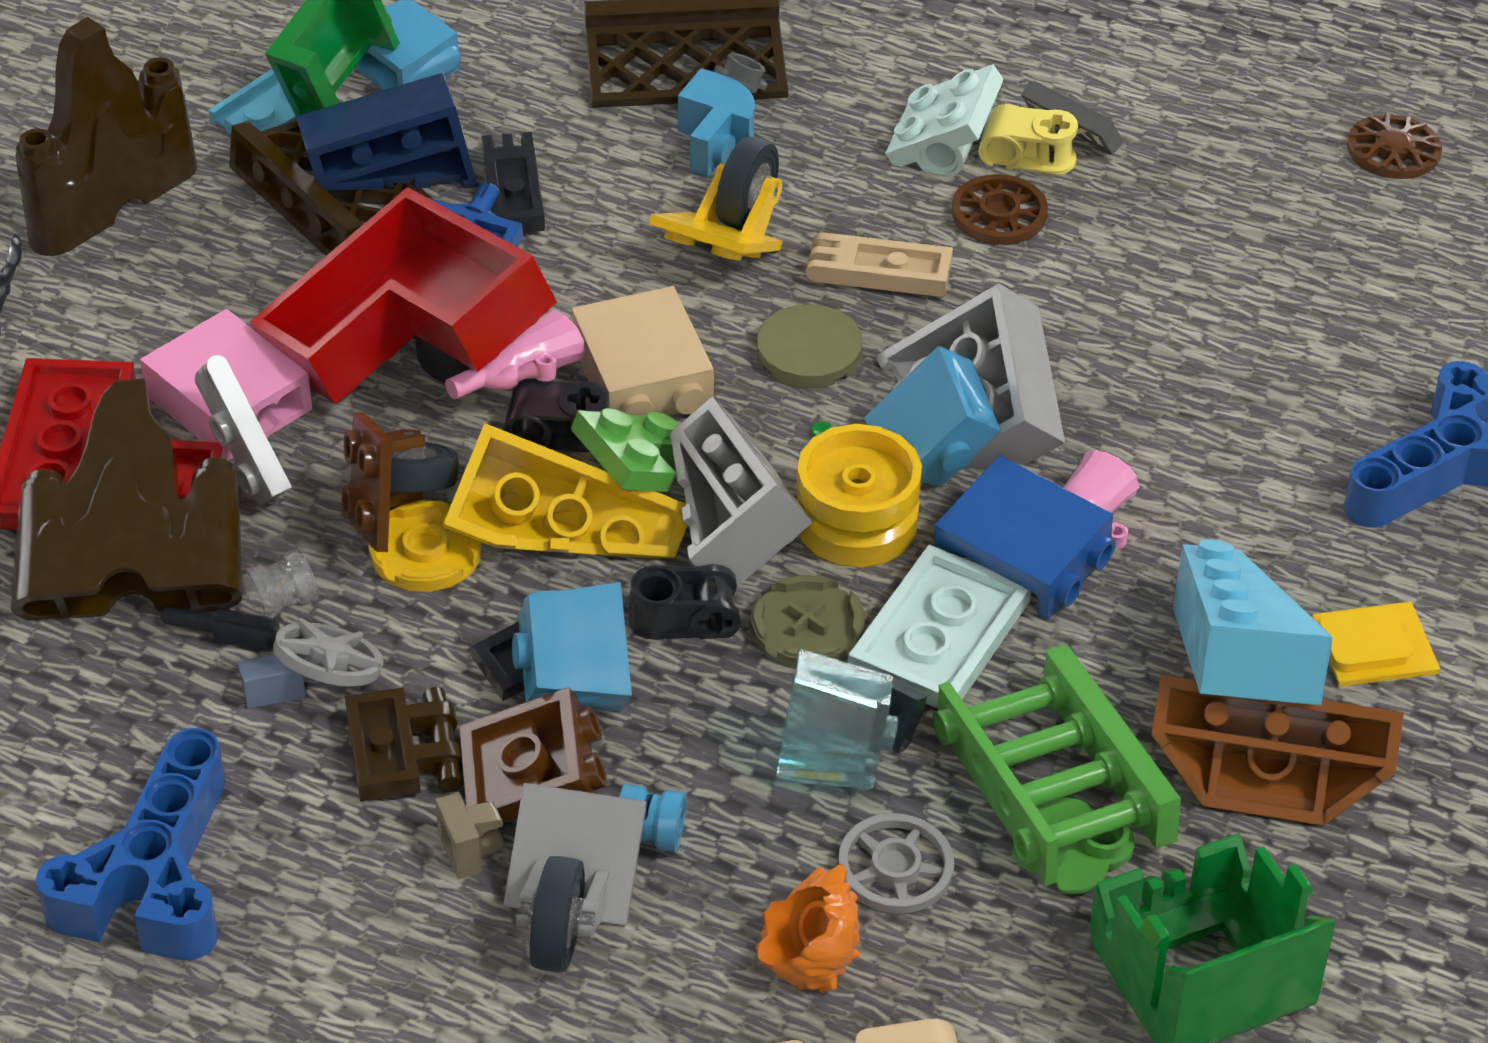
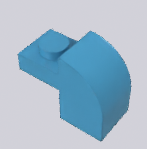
[678,68,755,178]

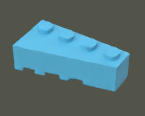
[1173,539,1333,705]

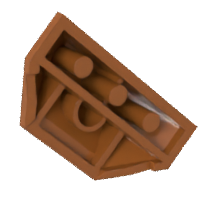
[1151,675,1404,826]

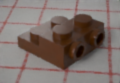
[460,687,608,823]

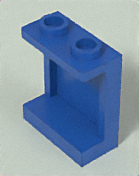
[934,455,1115,620]

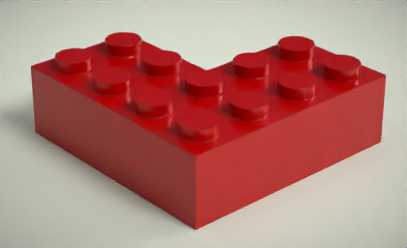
[249,187,557,404]

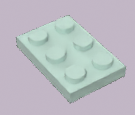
[848,545,1031,708]

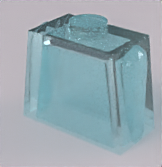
[775,649,898,789]

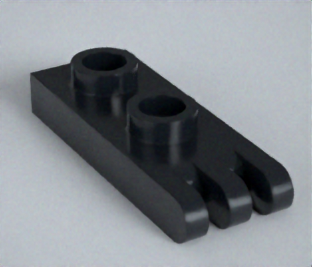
[482,131,545,233]

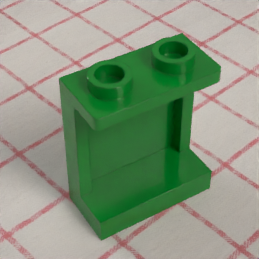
[265,0,400,116]

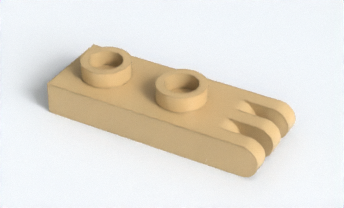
[806,232,953,297]

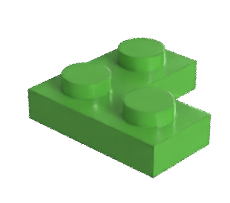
[571,408,678,492]

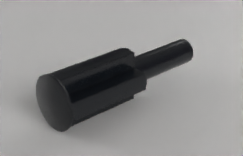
[161,606,280,652]

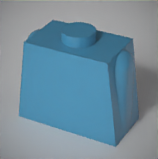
[355,0,461,90]
[863,346,1001,487]
[512,582,632,711]

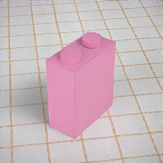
[140,309,312,460]

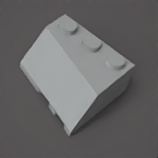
[875,283,1065,469]

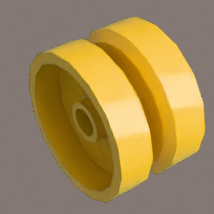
[797,424,922,568]

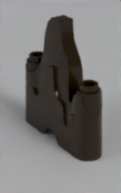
[15,17,198,256]
[11,378,242,620]

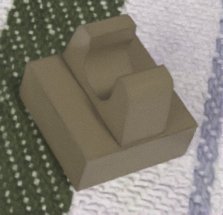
[435,792,504,880]

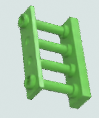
[933,644,1181,886]

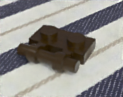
[344,687,463,802]

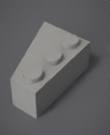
[670,397,813,587]

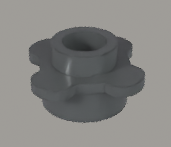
[714,53,768,93]

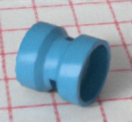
[620,783,687,853]

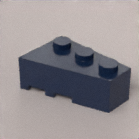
[296,73,478,191]

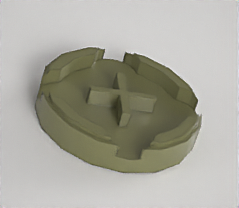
[757,305,863,388]
[750,575,866,670]

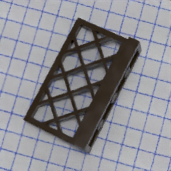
[584,0,788,108]
[229,120,433,256]

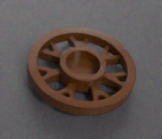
[1347,113,1442,179]
[952,174,1048,245]

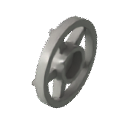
[273,618,384,686]
[838,813,954,914]

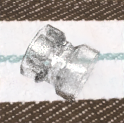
[242,549,319,618]

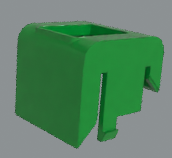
[1090,833,1335,1043]

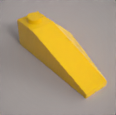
[442,423,687,559]

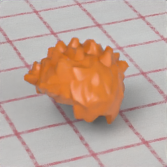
[755,864,860,993]

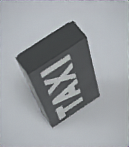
[1021,81,1123,154]

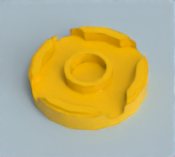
[369,500,483,592]

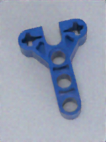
[1344,361,1488,527]
[36,728,225,960]

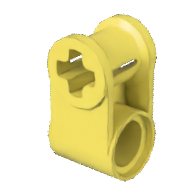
[978,104,1078,174]

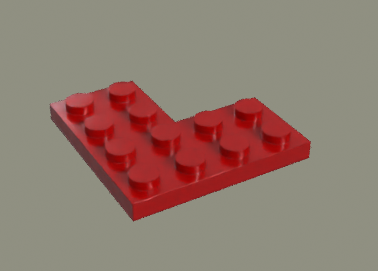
[0,358,227,530]

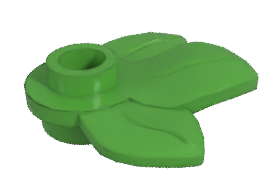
[1012,797,1135,894]

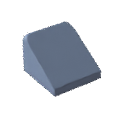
[237,653,306,709]

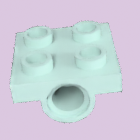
[885,64,1003,177]

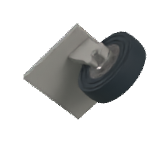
[503,783,647,972]

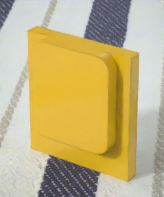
[1312,602,1440,687]

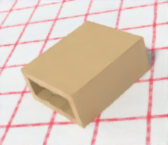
[572,286,714,416]

